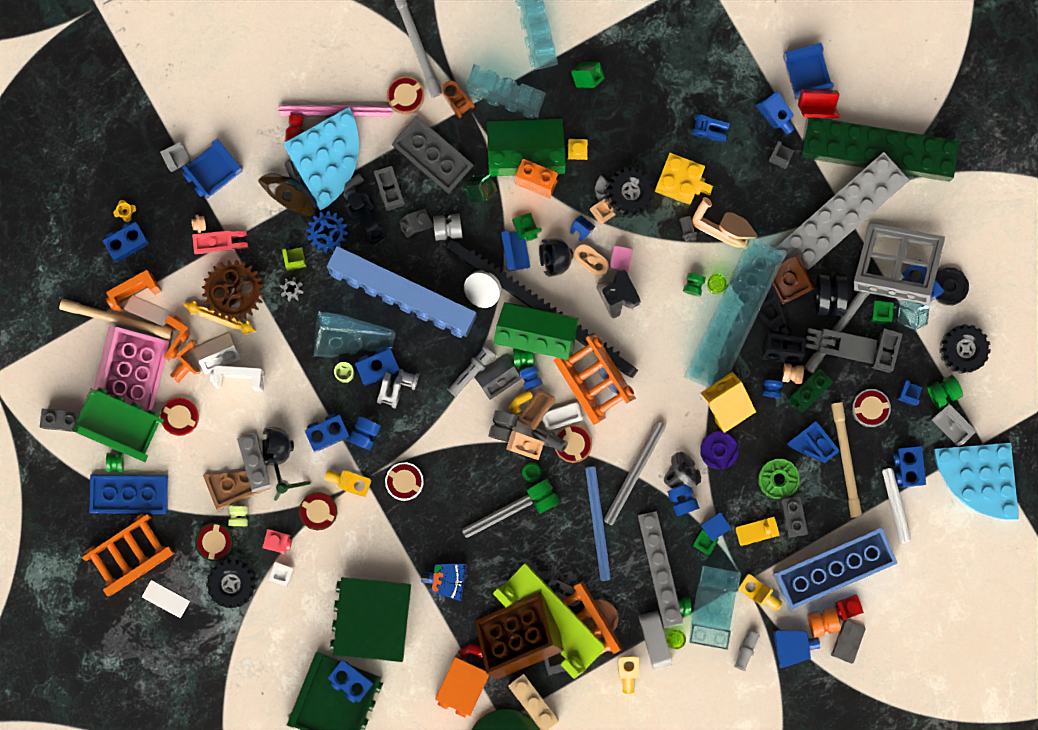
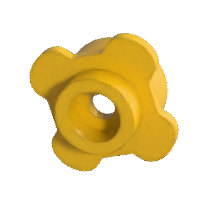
[114,200,136,222]

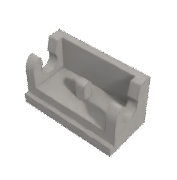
[932,404,977,447]

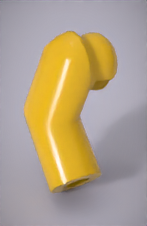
[508,390,533,415]

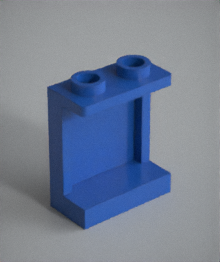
[783,43,834,99]
[182,139,243,199]

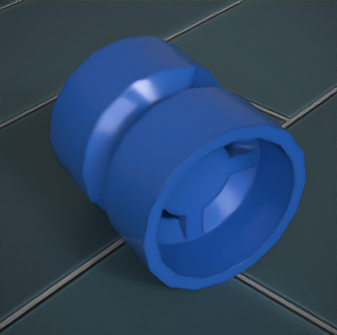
[348,416,381,451]
[667,484,700,517]

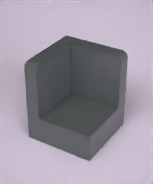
[769,140,794,169]
[544,653,566,675]

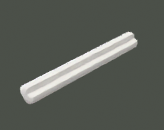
[882,468,911,543]

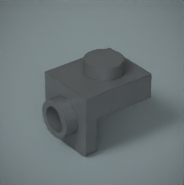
[399,209,433,238]

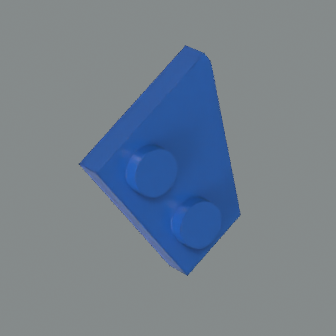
[787,421,840,463]

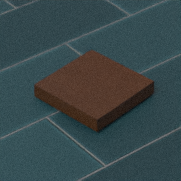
[765,254,816,305]

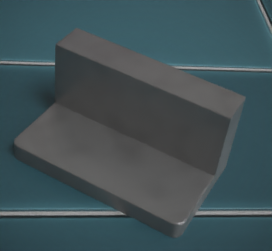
[474,355,521,400]
[831,620,866,664]

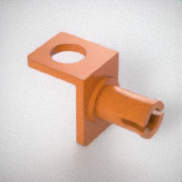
[170,340,201,383]

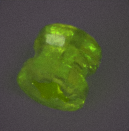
[706,274,727,295]
[666,630,686,649]

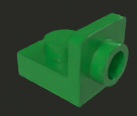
[512,213,542,242]

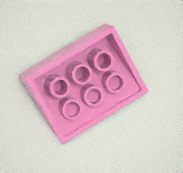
[93,327,170,413]

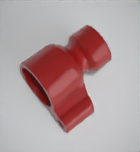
[284,115,305,142]

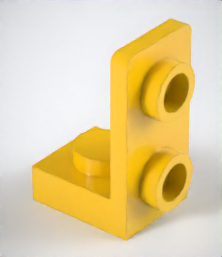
[735,517,780,546]

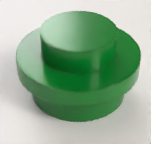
[522,463,541,482]

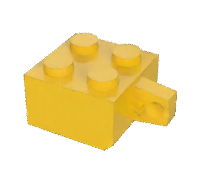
[655,153,713,204]

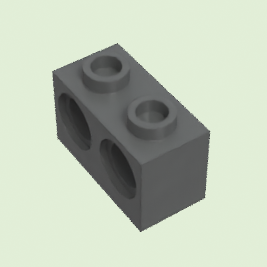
[374,166,405,211]
[871,329,903,373]
[39,408,80,432]
[779,496,808,538]

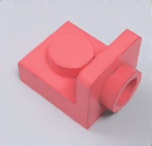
[263,529,293,554]

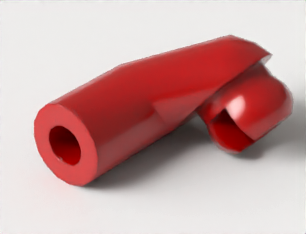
[458,643,483,659]

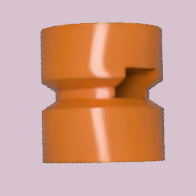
[807,607,841,638]

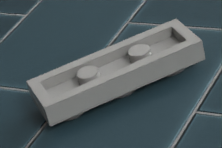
[237,433,271,492]

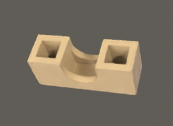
[508,673,559,730]

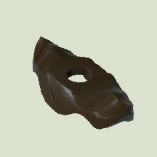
[258,173,317,216]

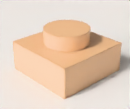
[590,199,616,225]

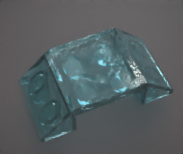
[689,566,741,650]

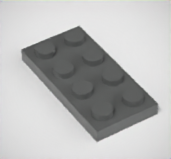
[391,116,474,194]

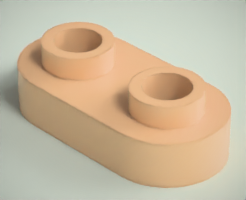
[574,245,609,276]

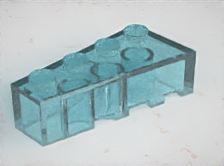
[466,64,546,119]

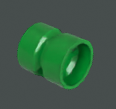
[927,375,963,409]
[526,479,561,514]

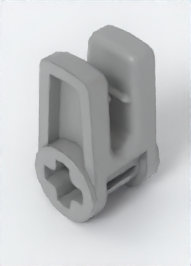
[377,372,403,408]

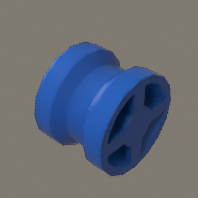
[762,380,783,398]

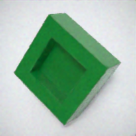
[692,529,719,556]

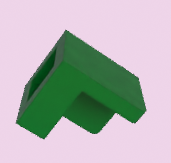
[571,62,604,88]
[870,301,894,325]

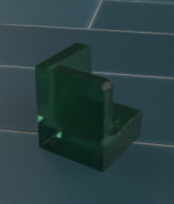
[463,175,498,202]

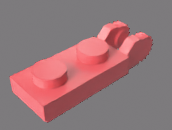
[193,231,248,254]

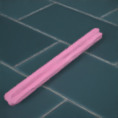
[279,105,392,117]

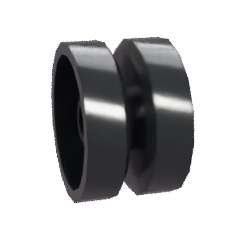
[815,273,848,316]

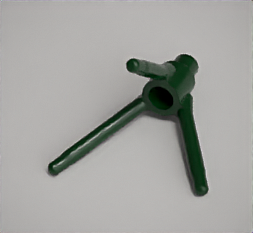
[274,465,311,501]

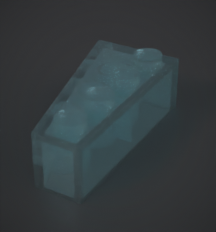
[515,0,558,70]

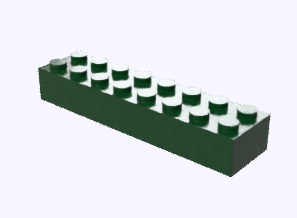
[800,117,959,182]

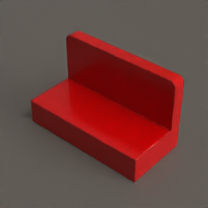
[798,89,840,119]

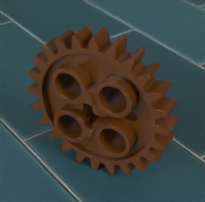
[202,260,265,322]

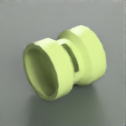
[334,362,354,383]
[228,506,248,526]

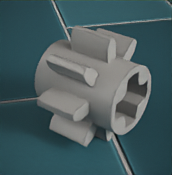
[280,278,304,302]

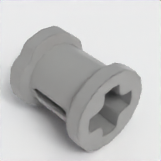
[398,369,419,390]

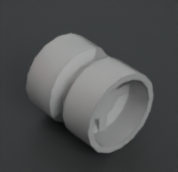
[433,213,462,241]

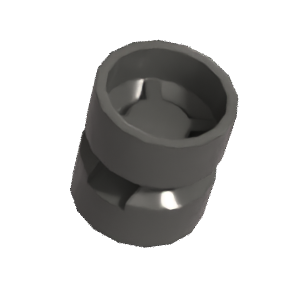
[488,410,519,442]

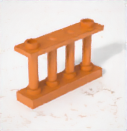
[553,334,636,425]
[82,514,175,596]
[562,581,623,672]

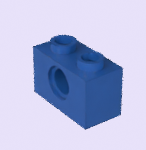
[355,347,400,386]

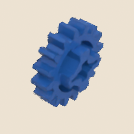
[306,211,348,253]

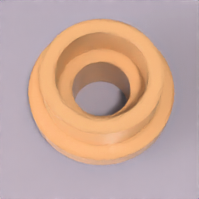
[192,214,206,234]

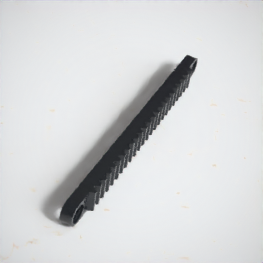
[445,240,638,378]

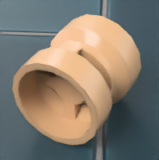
[782,363,804,384]

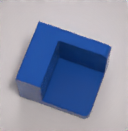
[897,380,922,406]
[700,512,731,541]

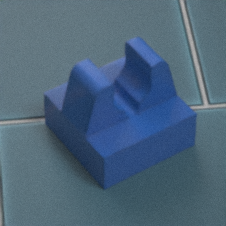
[570,215,596,241]

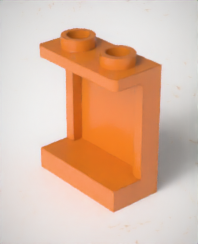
[515,159,558,198]
[106,270,162,313]
[435,657,489,718]

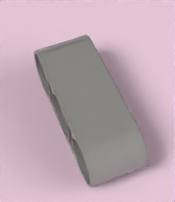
[639,610,672,670]

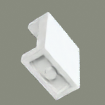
[210,366,265,391]

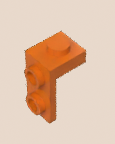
[163,315,190,361]

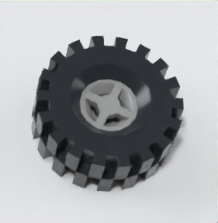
[604,167,655,218]
[939,324,991,374]
[206,560,257,608]

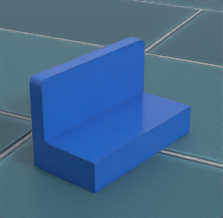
[501,231,530,272]

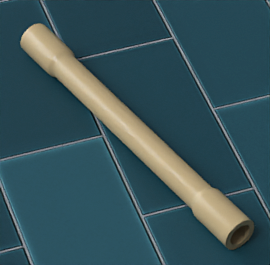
[59,299,173,339]
[831,402,862,518]

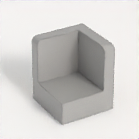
[160,142,191,172]

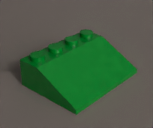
[487,119,565,177]

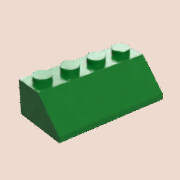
[493,302,579,360]

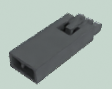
[805,328,878,364]

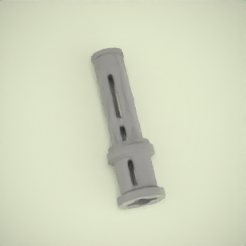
[447,346,496,397]

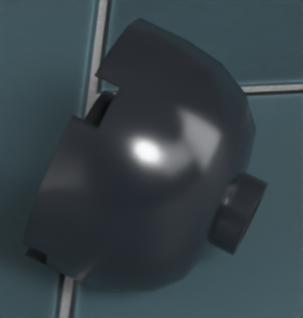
[539,238,573,277]
[262,427,294,466]

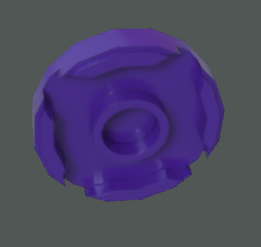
[700,431,738,470]

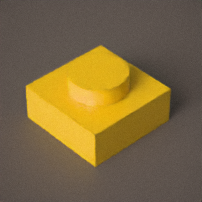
[568,139,587,160]

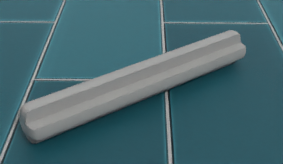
[462,495,533,538]

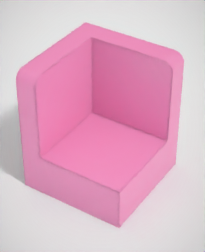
[610,245,633,274]

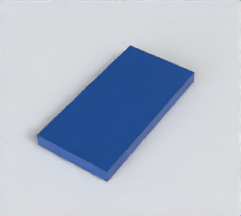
[89,475,168,514]

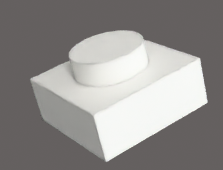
[269,562,294,587]

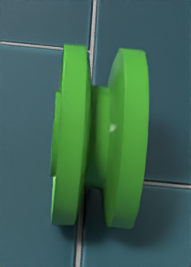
[758,459,800,499]

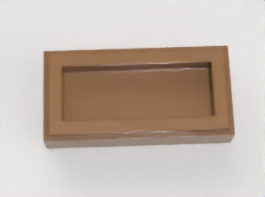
[518,388,556,430]

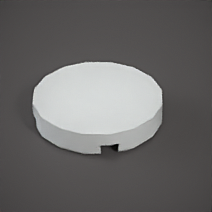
[464,270,502,308]

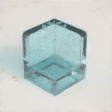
[898,301,930,330]

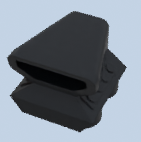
[597,269,641,318]

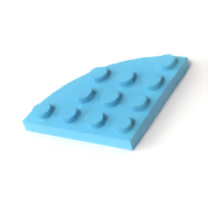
[283,107,359,211]
[933,443,1019,520]

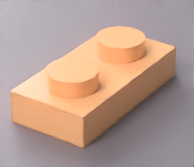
[506,431,544,460]

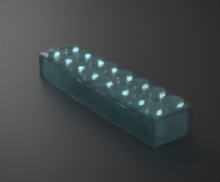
[684,237,786,388]

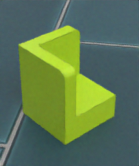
[282,247,306,271]

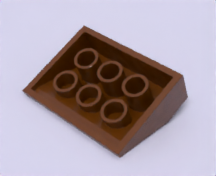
[475,592,564,679]

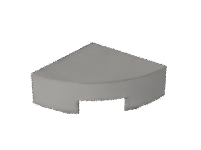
[595,175,607,202]

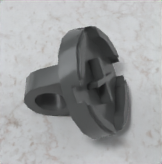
[664,451,701,488]

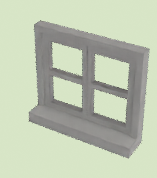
[854,223,945,305]

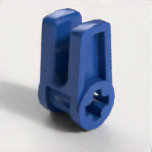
[691,115,730,142]

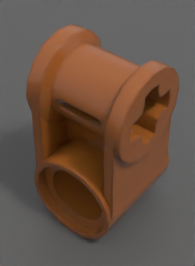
[442,81,475,118]

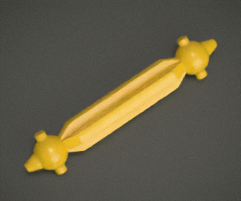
[184,300,256,335]

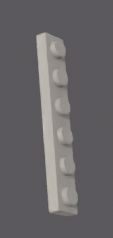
[638,511,683,628]

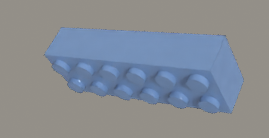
[773,528,898,610]

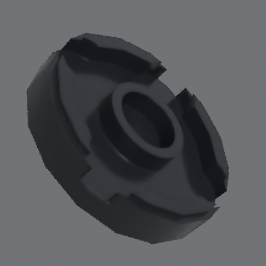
[935,268,969,306]

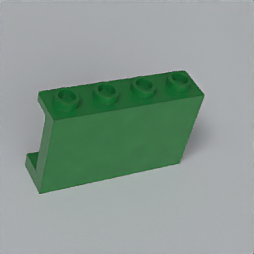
[72,387,164,462]

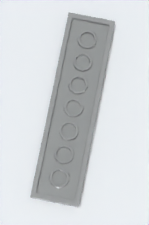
[768,152,910,271]

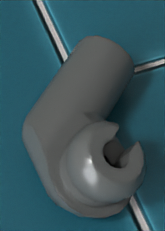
[343,173,364,199]

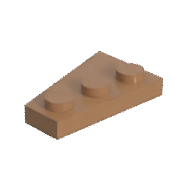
[203,471,271,511]

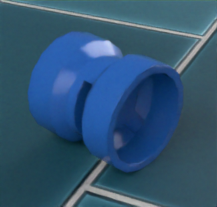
[519,366,543,390]

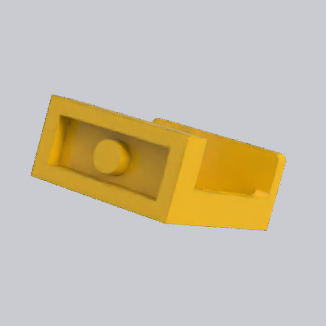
[700,372,756,433]

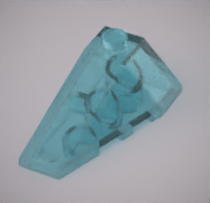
[313,312,396,358]

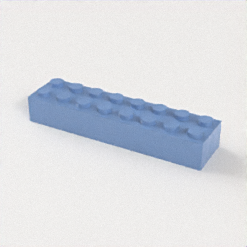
[327,246,477,338]

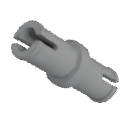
[734,631,760,671]

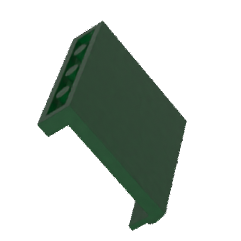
[330,577,411,662]
[287,652,383,730]

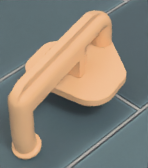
[692,197,757,248]

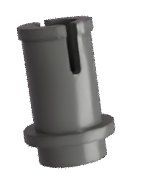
[679,216,697,242]

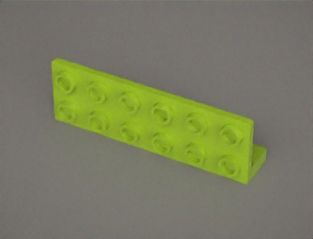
[493,564,606,679]

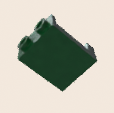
[787,369,833,413]

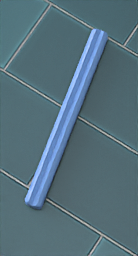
[585,466,611,581]

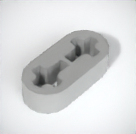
[548,580,581,606]

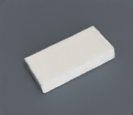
[543,402,583,432]

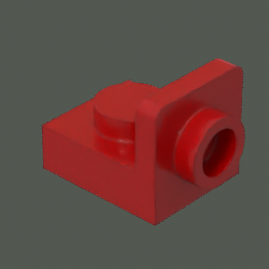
[834,594,864,621]

